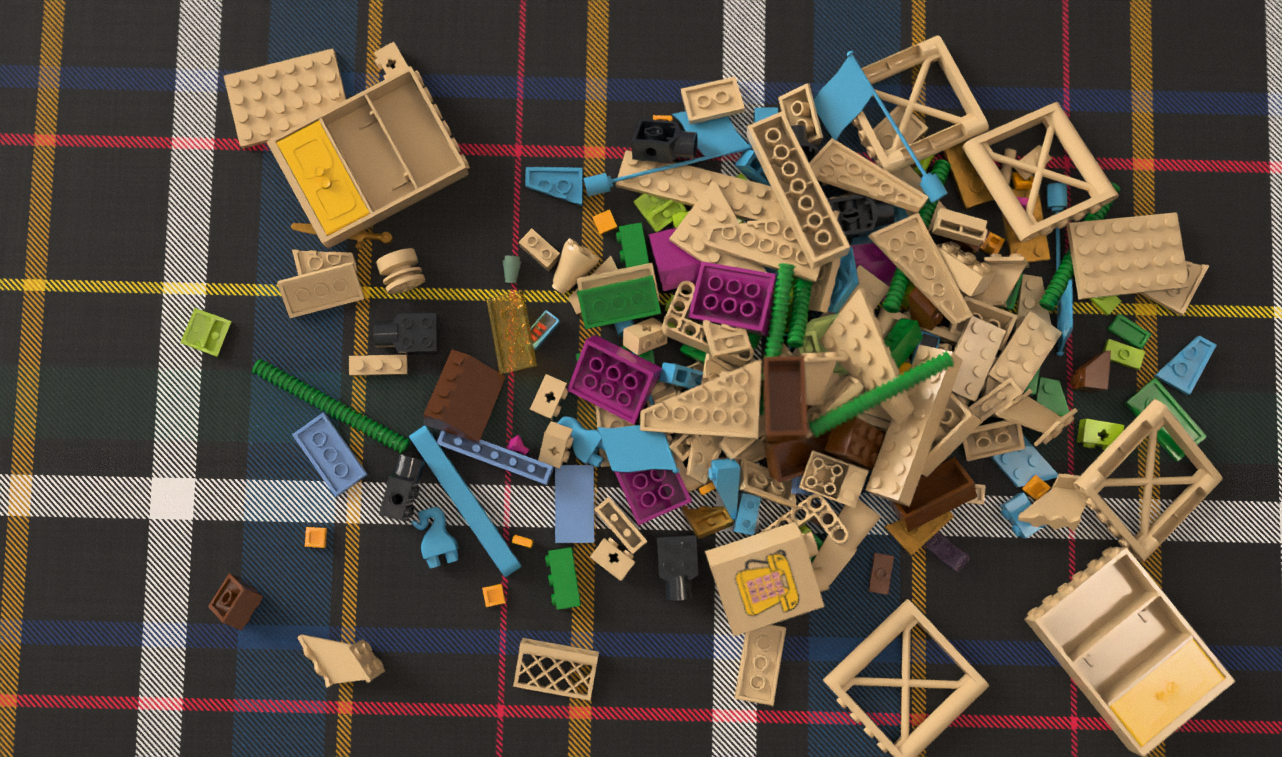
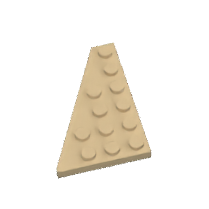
[669,181,767,273]
[704,211,840,283]
[819,287,914,425]
[640,360,762,438]

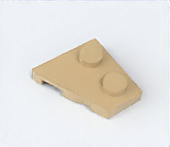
[702,320,751,358]

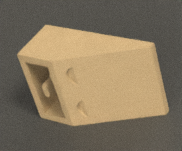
[936,241,996,297]
[799,450,869,508]

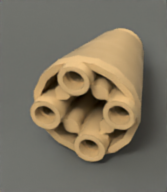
[552,238,600,294]

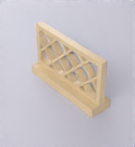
[513,638,599,700]

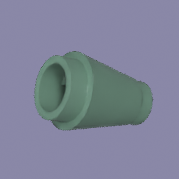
[503,256,522,283]

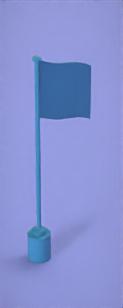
[814,51,948,204]
[584,111,753,197]
[1047,183,1073,356]
[597,319,680,474]

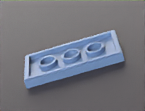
[292,412,369,497]
[555,465,594,543]

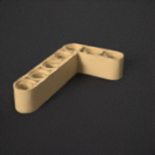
[662,281,754,367]
[760,494,849,545]

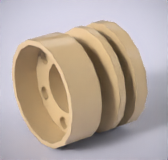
[376,248,425,294]

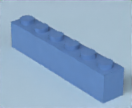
[436,431,554,485]

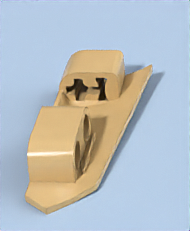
[812,499,881,586]

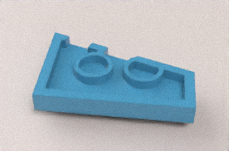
[525,167,583,206]
[1154,336,1216,395]

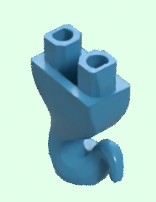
[557,416,605,467]
[411,506,459,568]

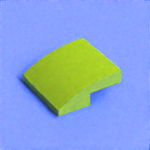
[633,194,687,232]
[180,308,232,357]

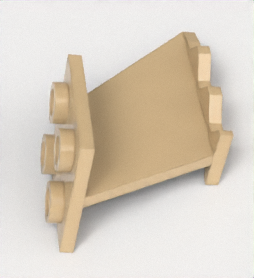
[962,254,1029,308]
[763,352,845,406]
[995,389,1078,447]
[1018,474,1086,531]
[297,634,385,688]

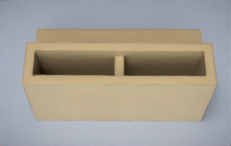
[932,208,987,246]

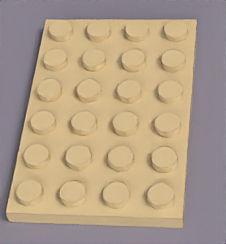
[224,49,347,149]
[1066,212,1190,300]

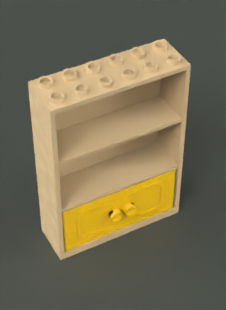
[266,66,470,249]
[1024,547,1235,757]

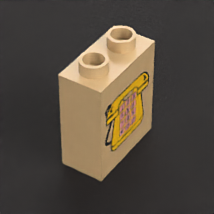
[705,522,829,637]

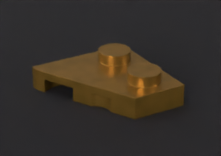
[681,506,733,540]

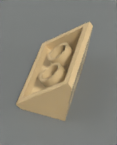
[778,83,823,146]
[949,295,1018,351]
[963,420,1025,461]
[739,459,797,508]

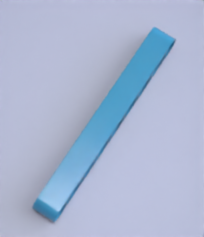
[409,425,522,578]

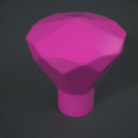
[507,435,529,456]

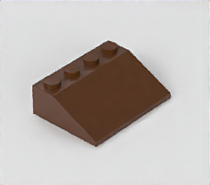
[423,350,506,443]

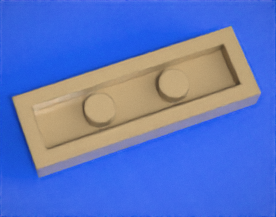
[349,355,408,376]
[969,377,1023,422]

